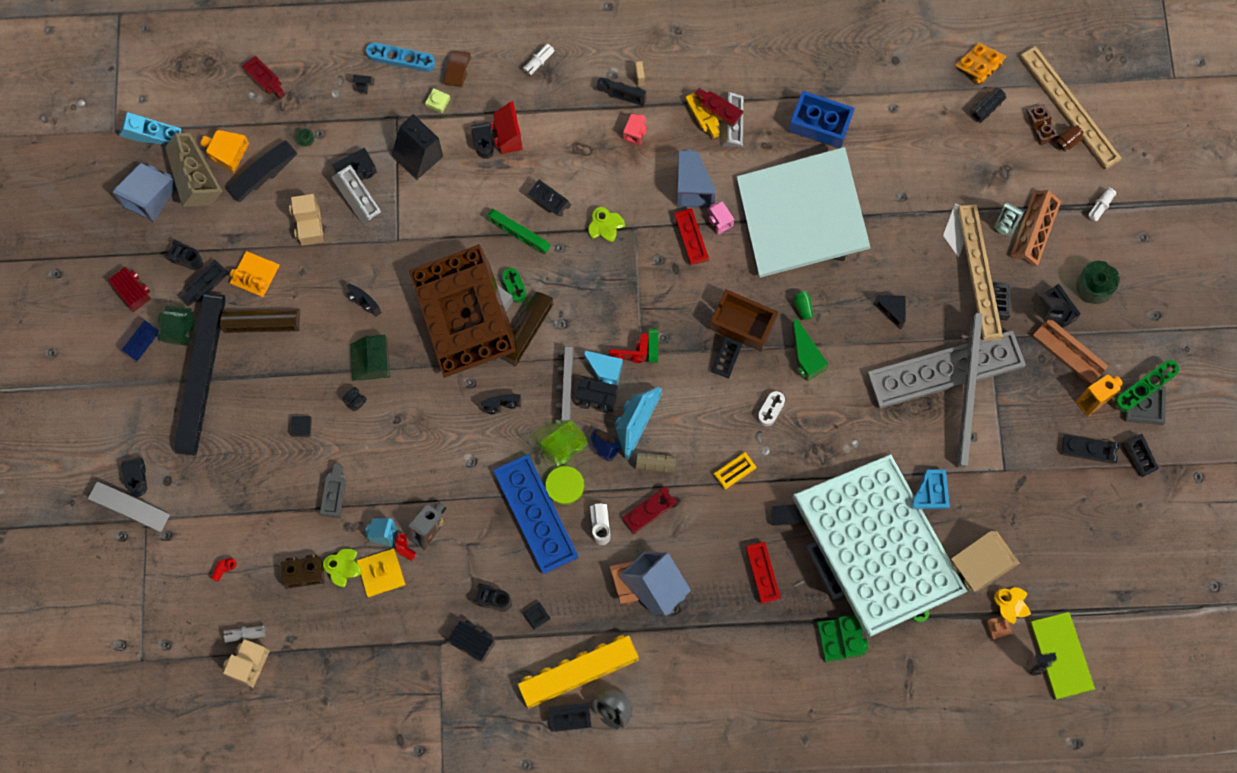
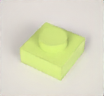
[425,88,450,113]

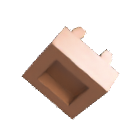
[986,616,1012,641]

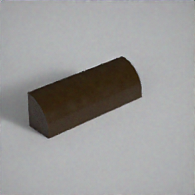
[500,292,554,367]
[220,309,300,333]

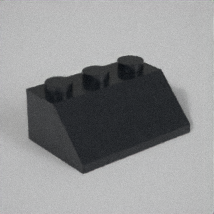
[805,542,846,601]

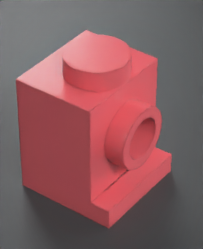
[623,113,647,146]

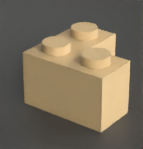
[289,194,324,246]
[223,639,270,688]

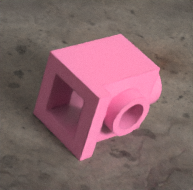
[708,201,734,235]

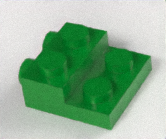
[817,615,869,663]

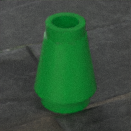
[793,291,814,321]

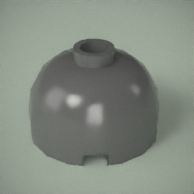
[592,689,633,730]

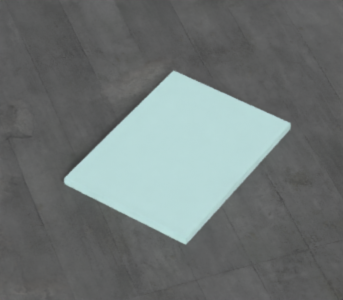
[792,454,967,638]

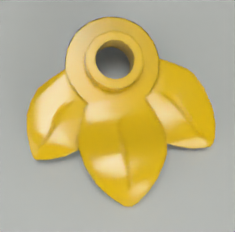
[994,588,1031,624]

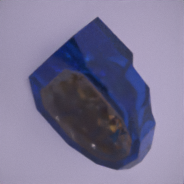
[590,429,621,462]

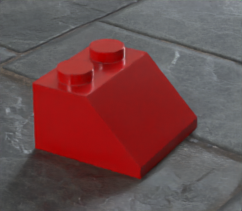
[491,101,523,154]

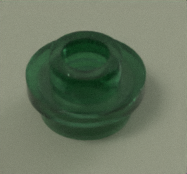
[296,129,315,147]

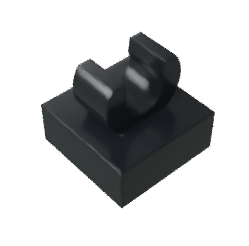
[353,75,375,94]

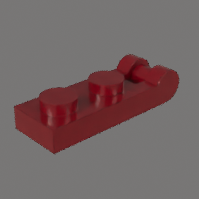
[622,486,678,534]

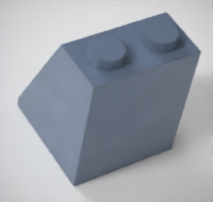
[677,149,716,208]
[113,163,176,222]
[619,551,691,616]

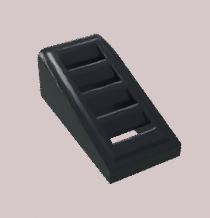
[992,282,1010,321]
[711,337,743,379]
[1121,434,1159,477]

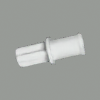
[523,44,554,76]
[1088,187,1116,222]

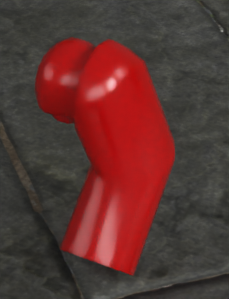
[394,533,417,561]
[210,558,237,582]

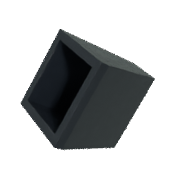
[391,114,443,180]

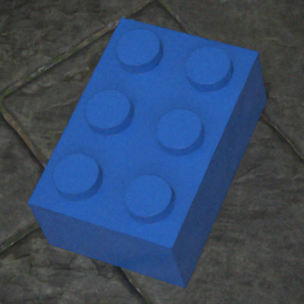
[789,91,855,148]

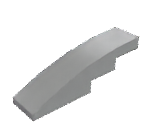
[88,482,170,533]

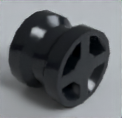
[342,387,367,411]

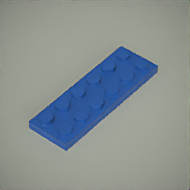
[493,454,579,575]

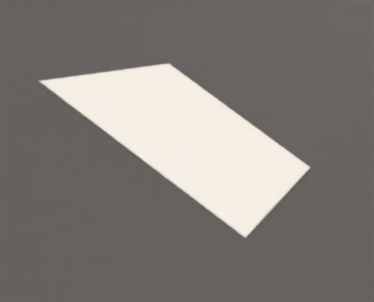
[943,204,964,257]

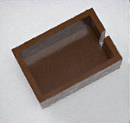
[709,289,778,352]

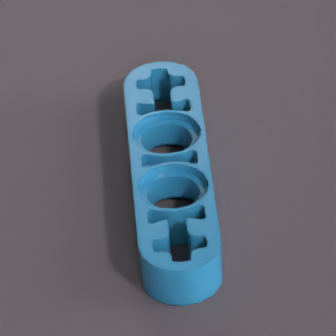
[366,43,435,72]

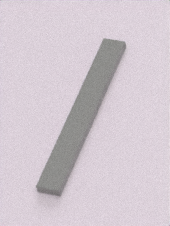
[956,313,983,468]

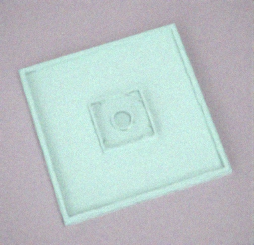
[737,147,871,278]

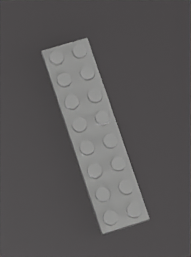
[867,330,1026,409]

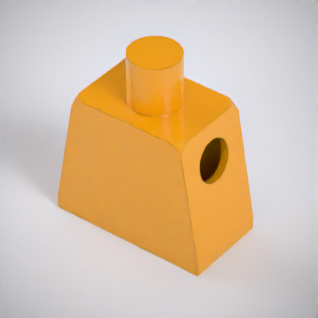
[201,130,249,173]
[1075,375,1123,417]

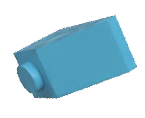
[585,351,623,386]
[366,518,398,547]

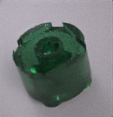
[1076,261,1120,304]
[158,305,194,346]

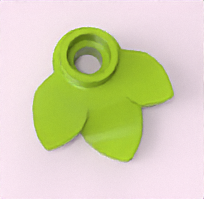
[588,207,625,242]
[323,549,362,587]

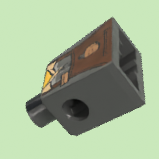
[408,502,447,550]

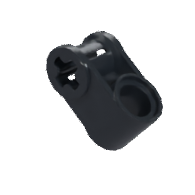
[471,122,494,159]
[164,240,203,270]
[121,457,147,497]
[472,583,512,612]

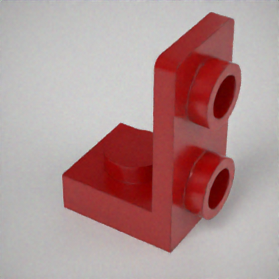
[609,333,649,363]

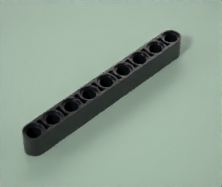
[174,293,226,456]

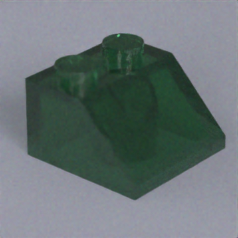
[350,334,390,381]

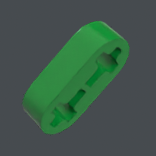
[502,268,527,303]
[649,328,658,363]

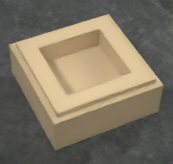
[635,61,645,87]

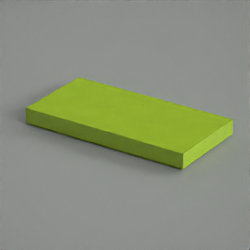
[1030,612,1095,700]

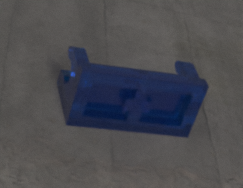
[121,320,161,363]

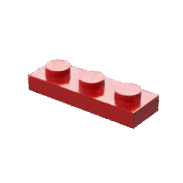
[674,208,709,266]
[746,542,781,605]

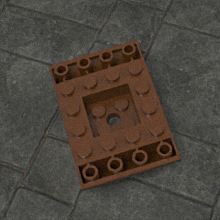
[409,244,516,378]

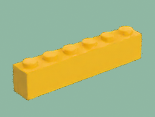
[518,635,639,709]

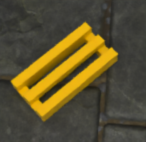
[714,452,756,490]

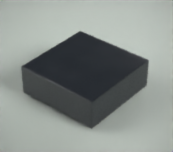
[291,416,312,437]
[523,602,551,630]

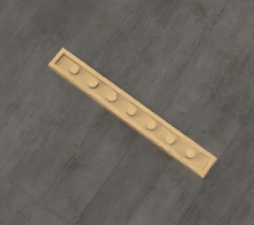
[1019,46,1122,170]
[957,204,1003,341]

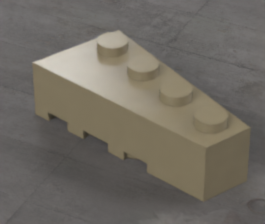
[165,133,222,207]

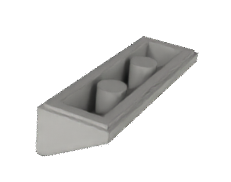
[720,92,743,147]
[332,165,381,224]

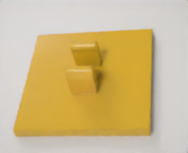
[357,548,406,598]

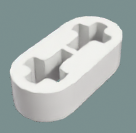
[758,391,785,426]

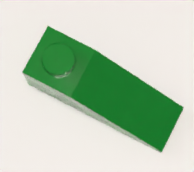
[792,318,828,381]

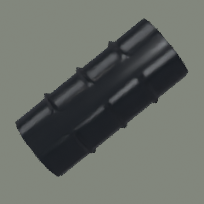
[970,87,1007,123]

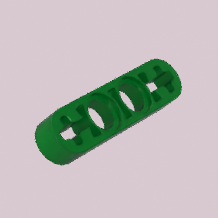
[486,209,551,254]
[1115,360,1179,412]

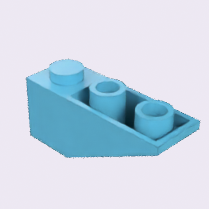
[119,112,181,145]

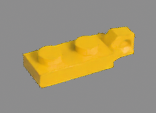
[685,93,719,139]

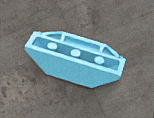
[614,387,662,461]

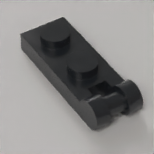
[1062,435,1119,464]

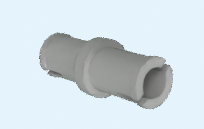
[224,625,266,643]

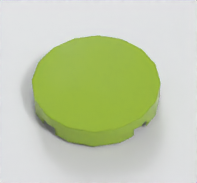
[546,466,584,505]

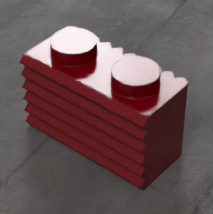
[107,267,151,312]

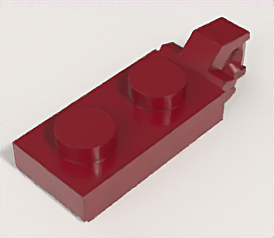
[242,56,285,99]
[695,88,744,127]

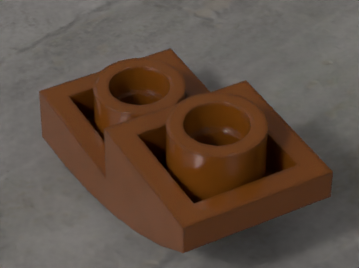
[444,51,471,87]
[1027,104,1059,145]

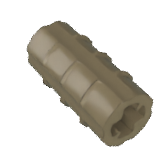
[636,453,676,473]

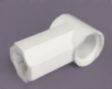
[590,503,611,545]

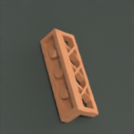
[1010,190,1061,266]
[1032,320,1108,386]

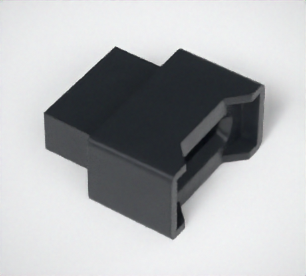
[1031,292,1075,324]

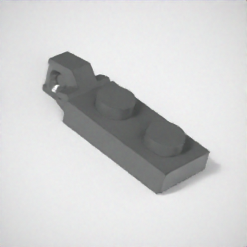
[320,463,346,518]

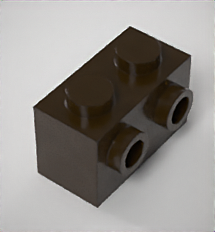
[280,554,325,589]

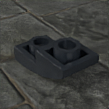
[346,283,382,317]
[480,394,522,415]
[771,504,806,526]

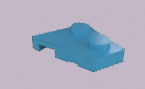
[911,470,950,509]

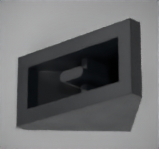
[874,295,906,330]

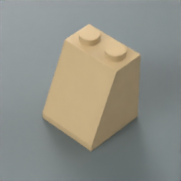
[952,531,1020,592]

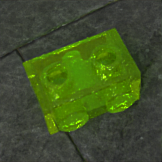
[541,420,588,467]

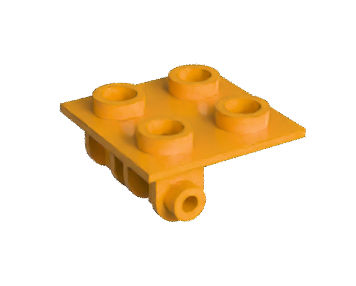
[955,43,1006,85]
[230,251,280,297]

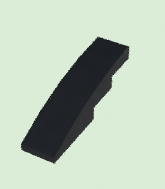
[227,140,298,202]

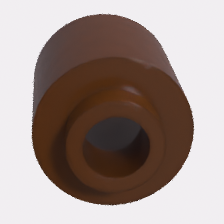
[1055,125,1084,152]

